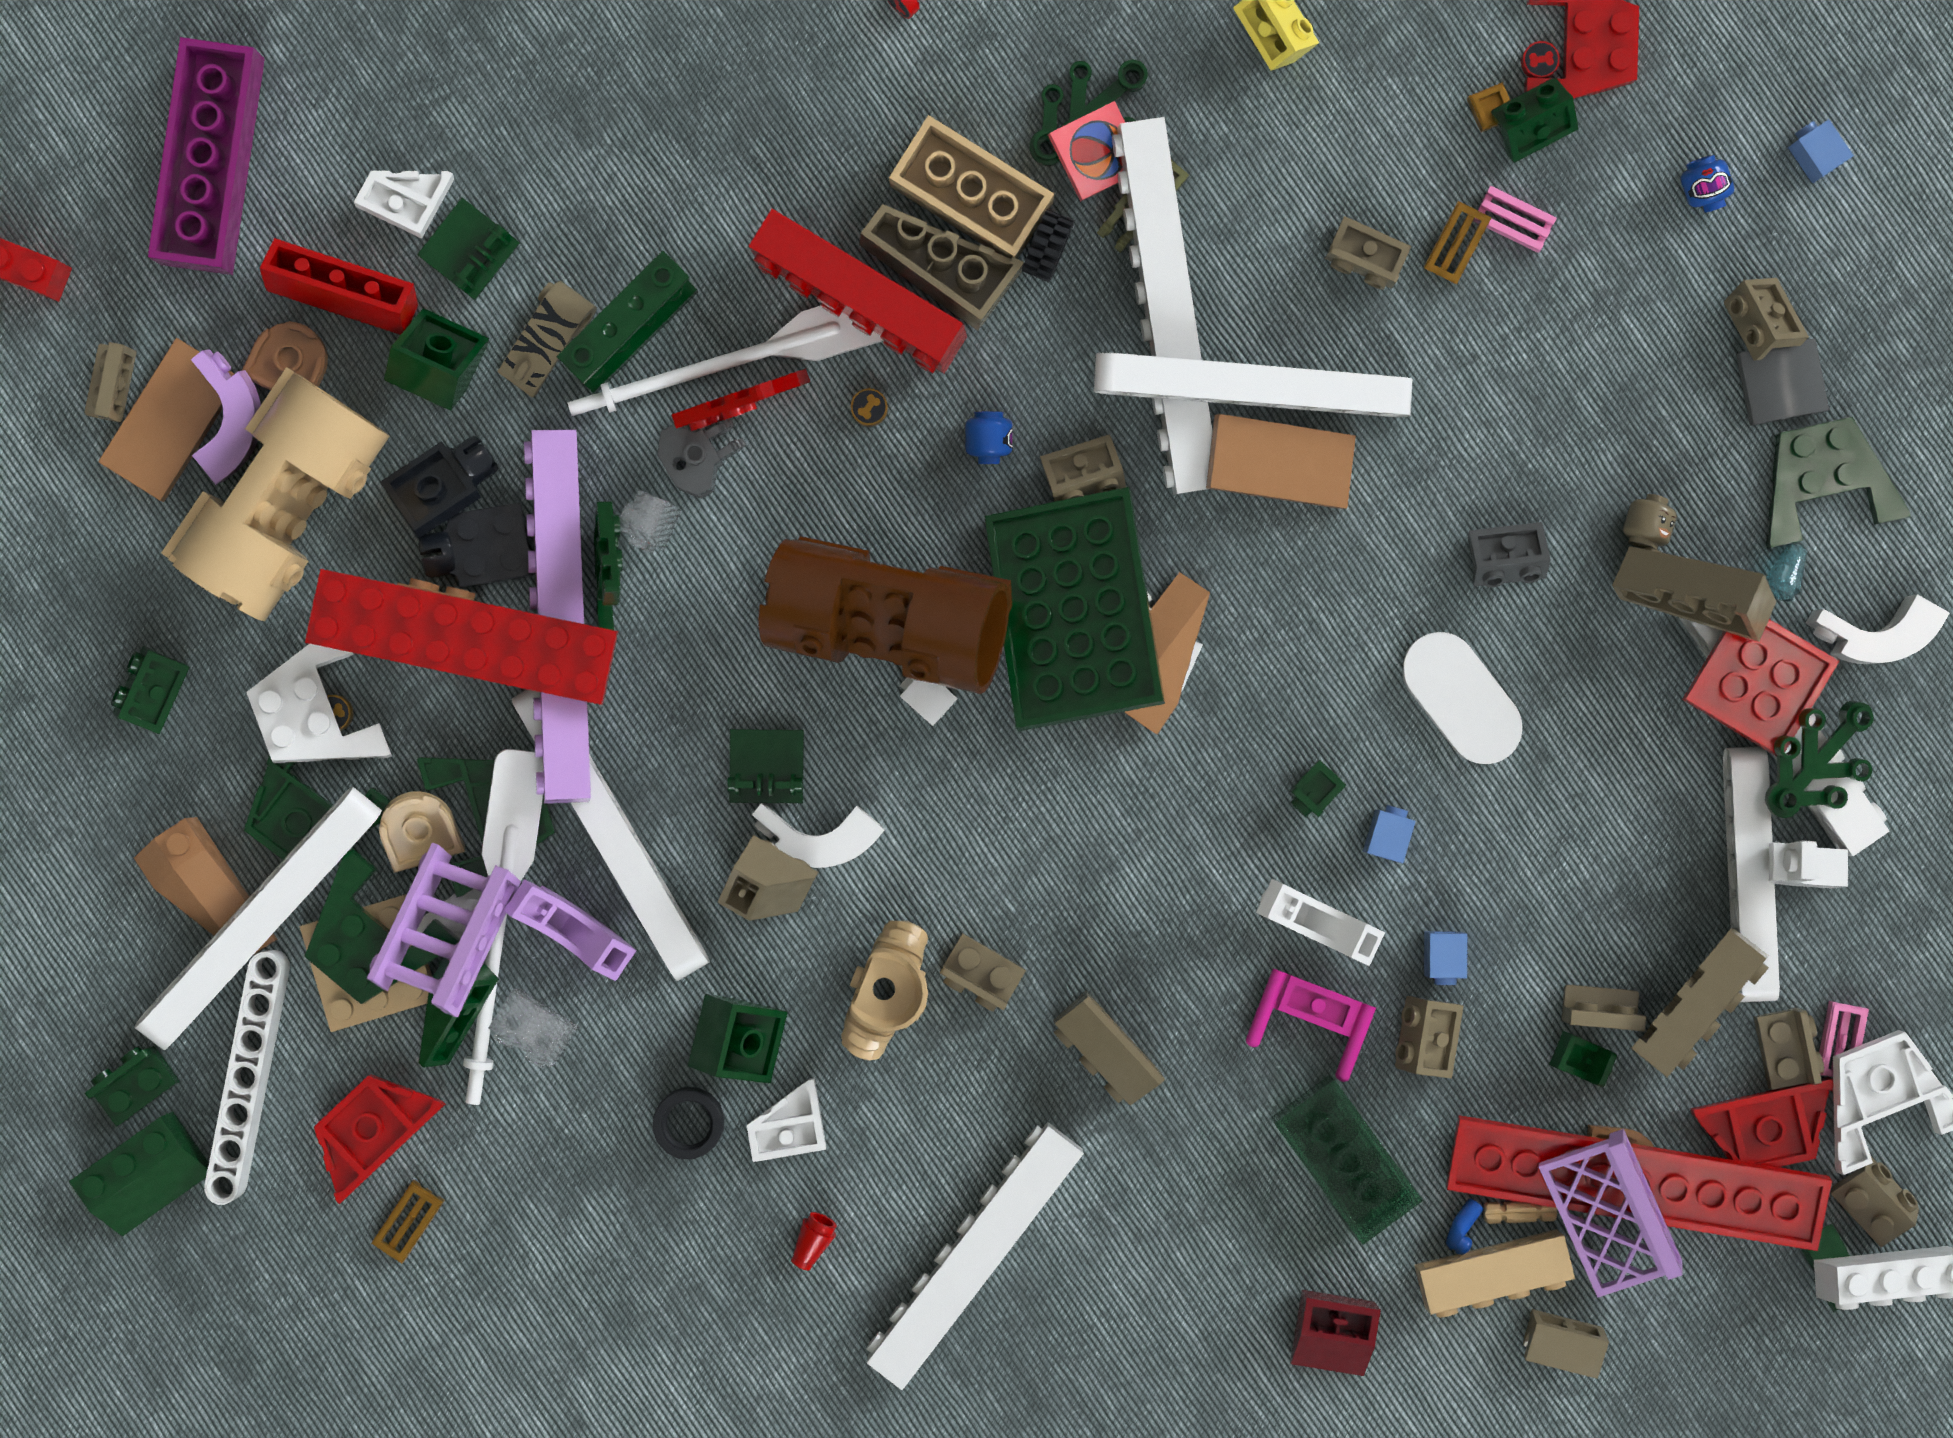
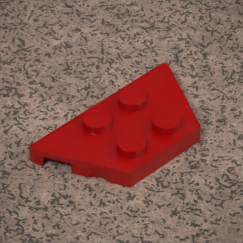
[314,1074,446,1204]
[1690,1077,1833,1167]

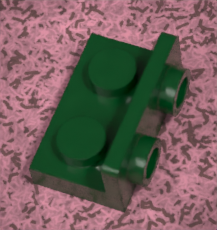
[1491,78,1579,163]
[111,645,190,734]
[84,1046,180,1127]

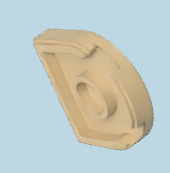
[379,791,465,873]

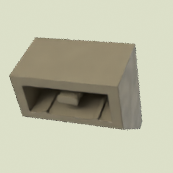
[717,835,818,921]

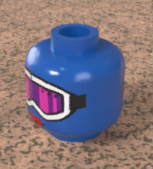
[1680,155,1734,213]
[965,411,1012,464]

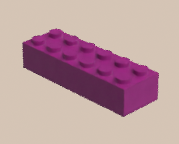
[148,37,265,275]

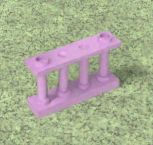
[367,843,521,1018]

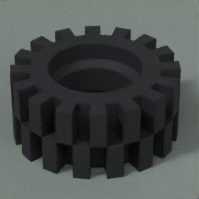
[1022,209,1075,283]

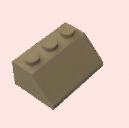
[1053,991,1165,1106]

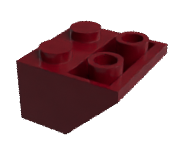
[1290,1290,1381,1376]

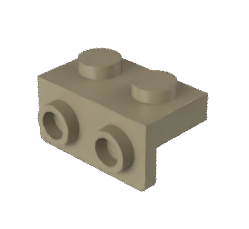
[1325,216,1411,290]
[1830,1156,1919,1247]

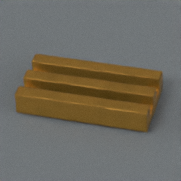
[1423,201,1492,284]
[371,1180,445,1264]

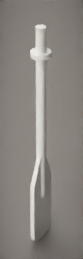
[567,306,884,416]
[463,749,543,1105]

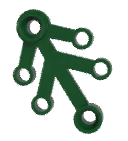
[1029,59,1148,166]
[1765,701,1874,818]

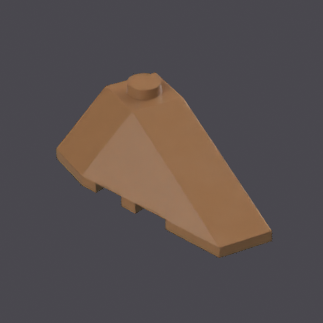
[1124,572,1210,735]
[134,817,278,956]

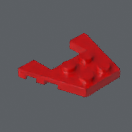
[1524,0,1639,99]
[671,368,811,431]

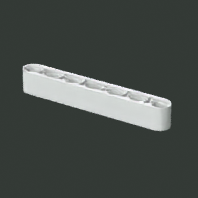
[1723,746,1779,1002]
[205,950,290,1205]

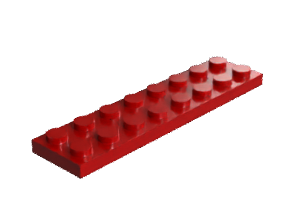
[305,569,619,705]

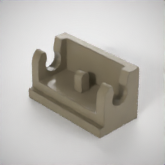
[1523,1309,1609,1379]

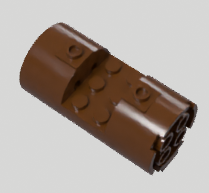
[759,536,1012,694]

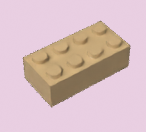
[889,115,1054,259]

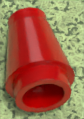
[791,1212,837,1271]

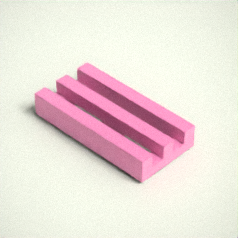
[1473,186,1557,253]
[1819,1001,1869,1077]

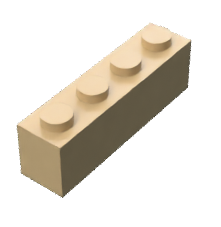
[1414,1229,1575,1317]

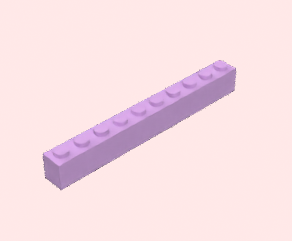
[524,430,591,804]

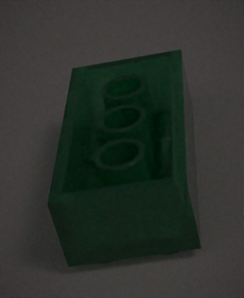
[1270,1075,1423,1245]

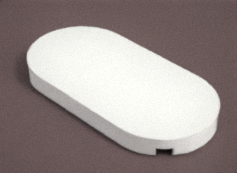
[1402,632,1522,764]

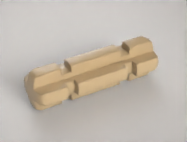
[1483,1201,1557,1224]

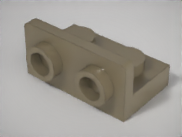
[1724,278,1809,360]
[84,342,137,423]
[1040,434,1126,502]
[940,933,1026,1012]
[1561,984,1646,1031]
[1395,996,1464,1078]
[1753,1008,1824,1090]

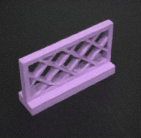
[1539,1129,1682,1298]

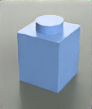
[1788,119,1854,184]
[1363,805,1416,863]
[1424,931,1467,985]

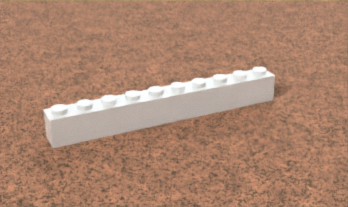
[1112,117,1213,495]

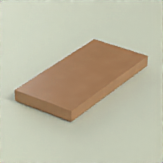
[98,338,235,502]
[1206,414,1356,509]

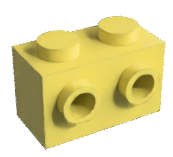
[1233,0,1319,71]

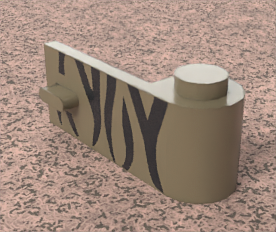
[497,281,597,398]

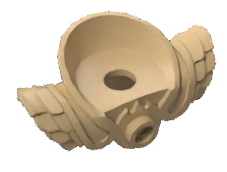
[841,921,928,1060]

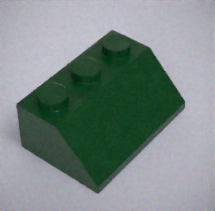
[68,1112,209,1236]

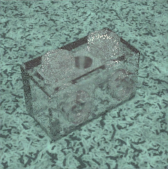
[620,490,681,554]
[488,988,580,1068]

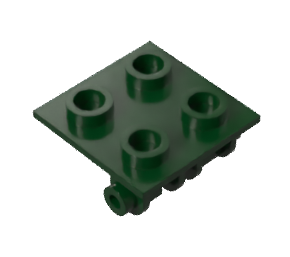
[417,198,520,300]
[727,729,804,804]

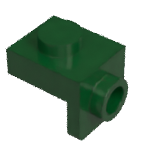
[1288,760,1346,818]
[1549,1031,1617,1087]

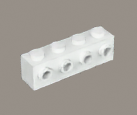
[1814,1246,1953,1310]

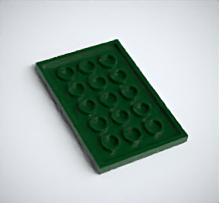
[984,487,1165,731]

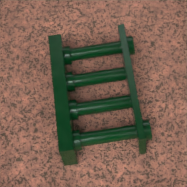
[556,251,698,394]

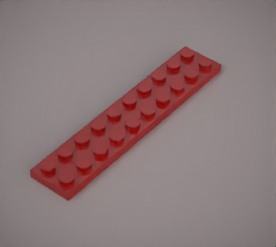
[1446,1115,1832,1251]

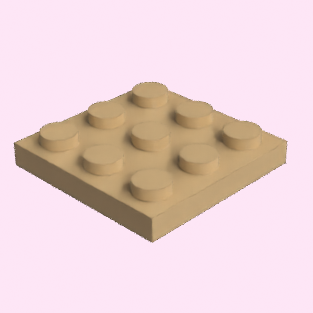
[299,894,432,1032]

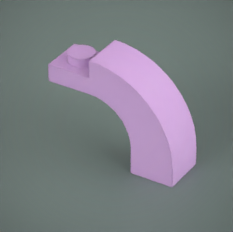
[191,349,261,485]
[504,880,637,981]

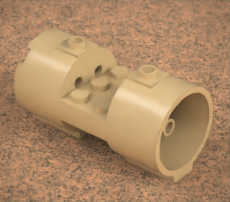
[161,367,390,621]

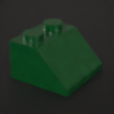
[384,308,489,411]
[688,994,788,1083]

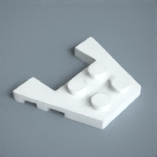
[246,644,392,763]
[1833,1030,1953,1175]

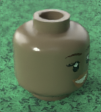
[1623,494,1677,550]

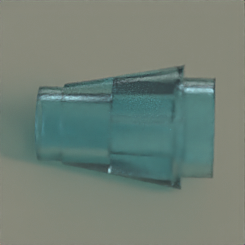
[1766,544,1808,602]

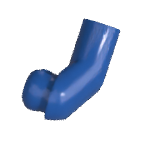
[1446,1199,1484,1255]

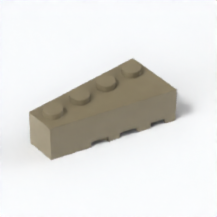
[859,204,1024,331]
[1612,546,1776,642]
[1631,927,1769,1078]

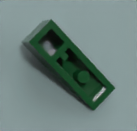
[418,957,499,1068]

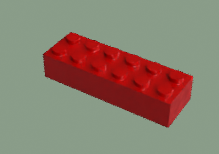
[748,209,967,374]

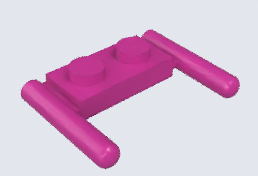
[1246,968,1376,1082]

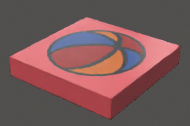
[1048,101,1125,202]

